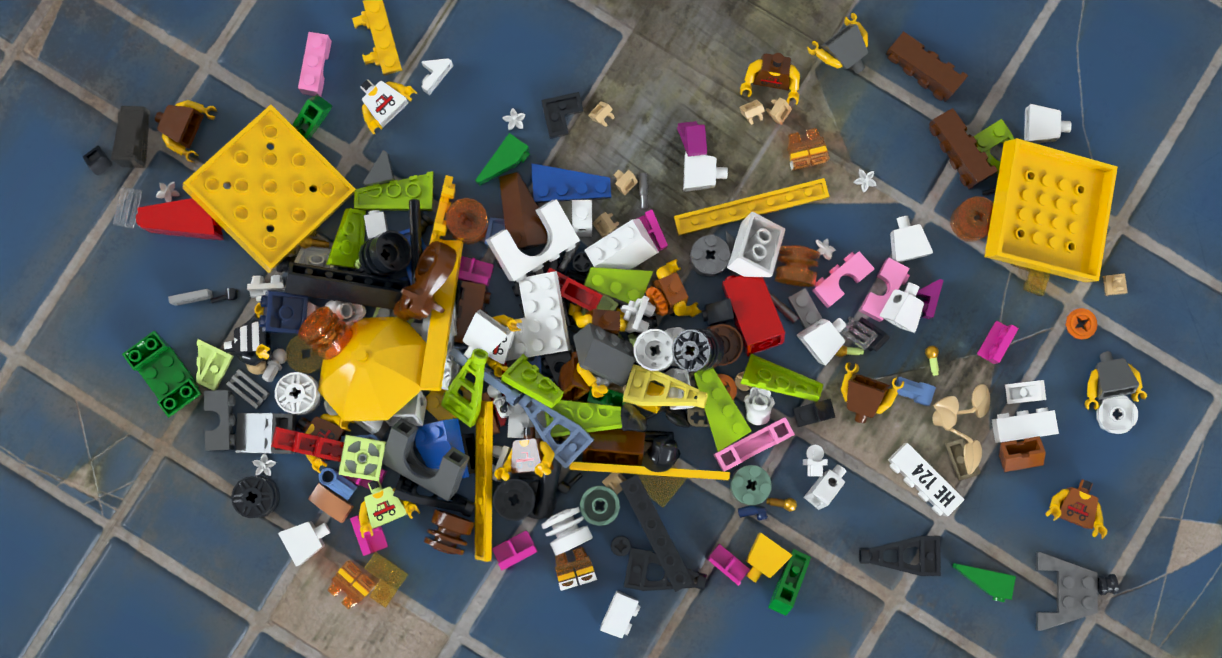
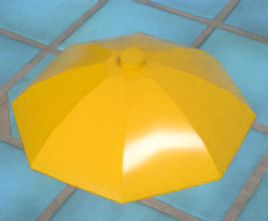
[318,317,426,421]

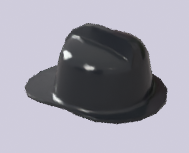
[642,433,681,472]

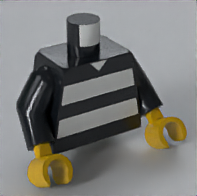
[224,303,272,366]

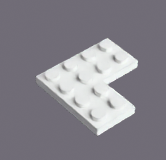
[507,271,571,361]

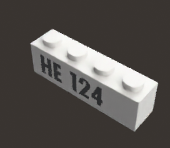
[888,443,965,516]

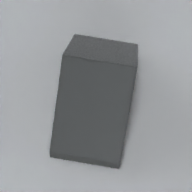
[363,150,395,187]

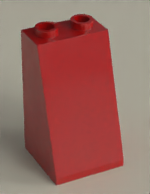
[136,198,224,240]
[722,275,785,356]

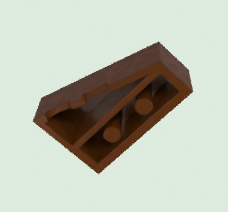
[454,281,491,345]

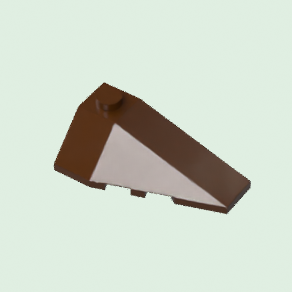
[499,172,548,251]

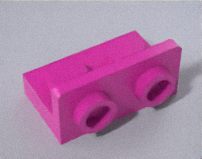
[977,321,1019,364]

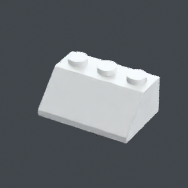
[727,212,785,277]
[585,219,659,270]

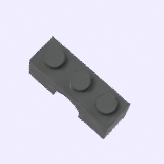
[204,390,236,451]

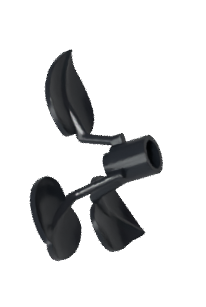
[621,371,690,432]

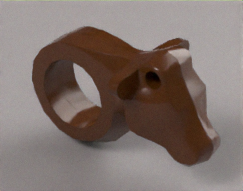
[393,241,457,321]

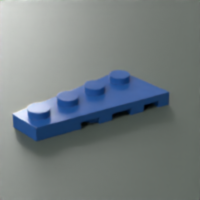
[531,163,611,203]

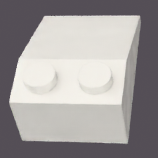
[507,402,568,439]

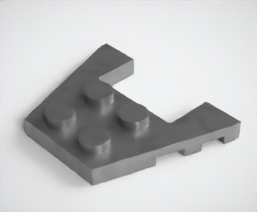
[1036,552,1098,631]

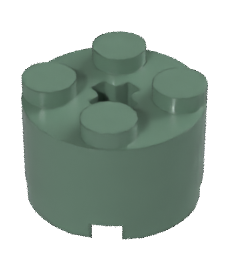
[730,465,772,505]
[580,485,620,526]

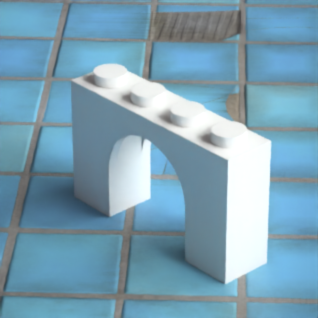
[486,199,580,282]

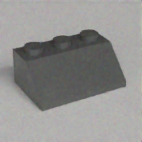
[573,323,635,387]

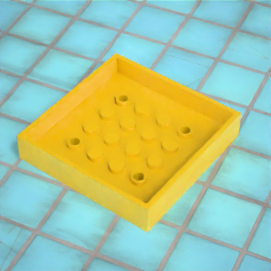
[183,105,356,273]
[984,138,1118,282]

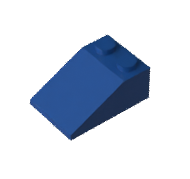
[415,418,470,478]

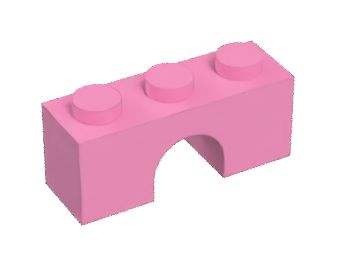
[298,32,332,97]
[812,251,874,308]
[859,258,910,322]

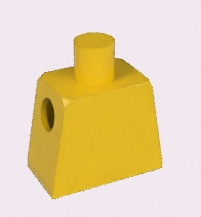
[746,532,792,583]

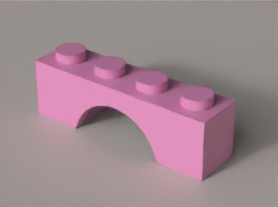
[713,417,795,472]

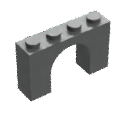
[382,418,469,501]

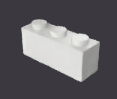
[992,407,1059,443]

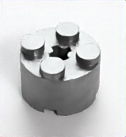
[690,235,730,277]

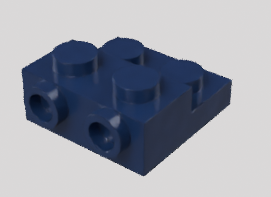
[259,291,308,335]

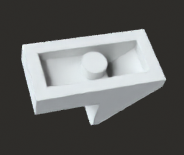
[421,58,453,95]
[1005,380,1046,404]

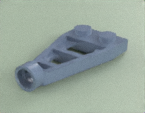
[449,346,523,406]
[518,394,595,469]

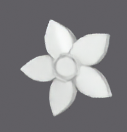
[502,108,526,131]
[853,169,877,193]
[156,182,180,202]
[816,238,836,260]
[252,453,276,476]

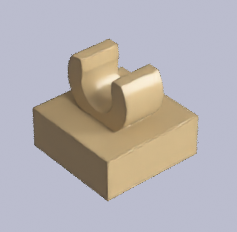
[766,97,792,125]
[739,100,765,125]
[588,101,614,126]
[613,170,638,196]
[592,212,619,238]
[1103,274,1127,296]
[602,473,626,495]

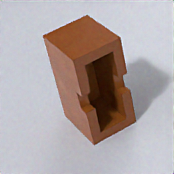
[999,436,1046,472]

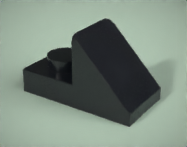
[849,317,890,352]
[792,399,836,428]

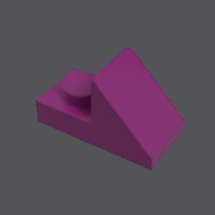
[677,121,707,157]
[916,279,944,319]

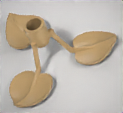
[933,384,990,475]

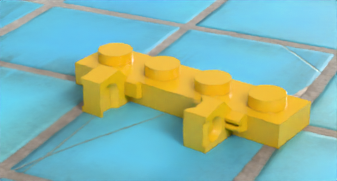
[352,0,402,75]
[429,175,456,245]

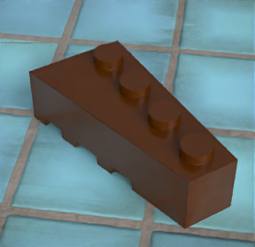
[886,31,968,102]
[929,108,998,189]

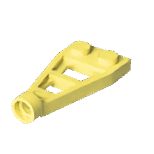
[623,364,708,408]

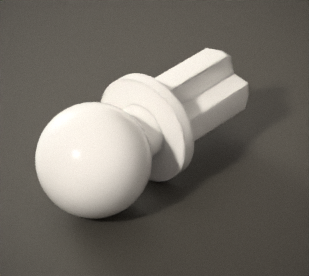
[262,349,288,382]
[487,385,511,418]

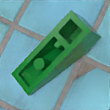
[292,94,332,141]
[475,133,530,186]
[768,549,811,616]
[952,563,1016,602]

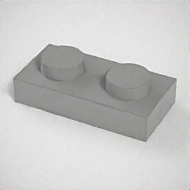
[787,288,823,329]

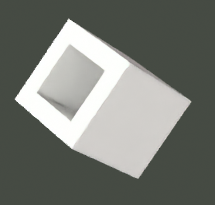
[364,210,389,240]

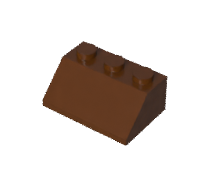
[582,429,645,466]

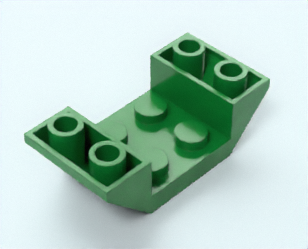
[122,330,201,418]

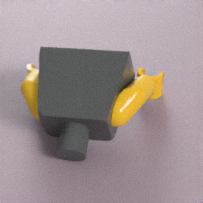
[807,13,868,74]
[1084,351,1147,410]

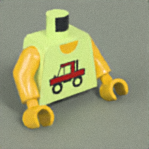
[359,481,420,538]

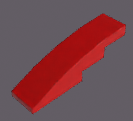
[271,427,344,462]

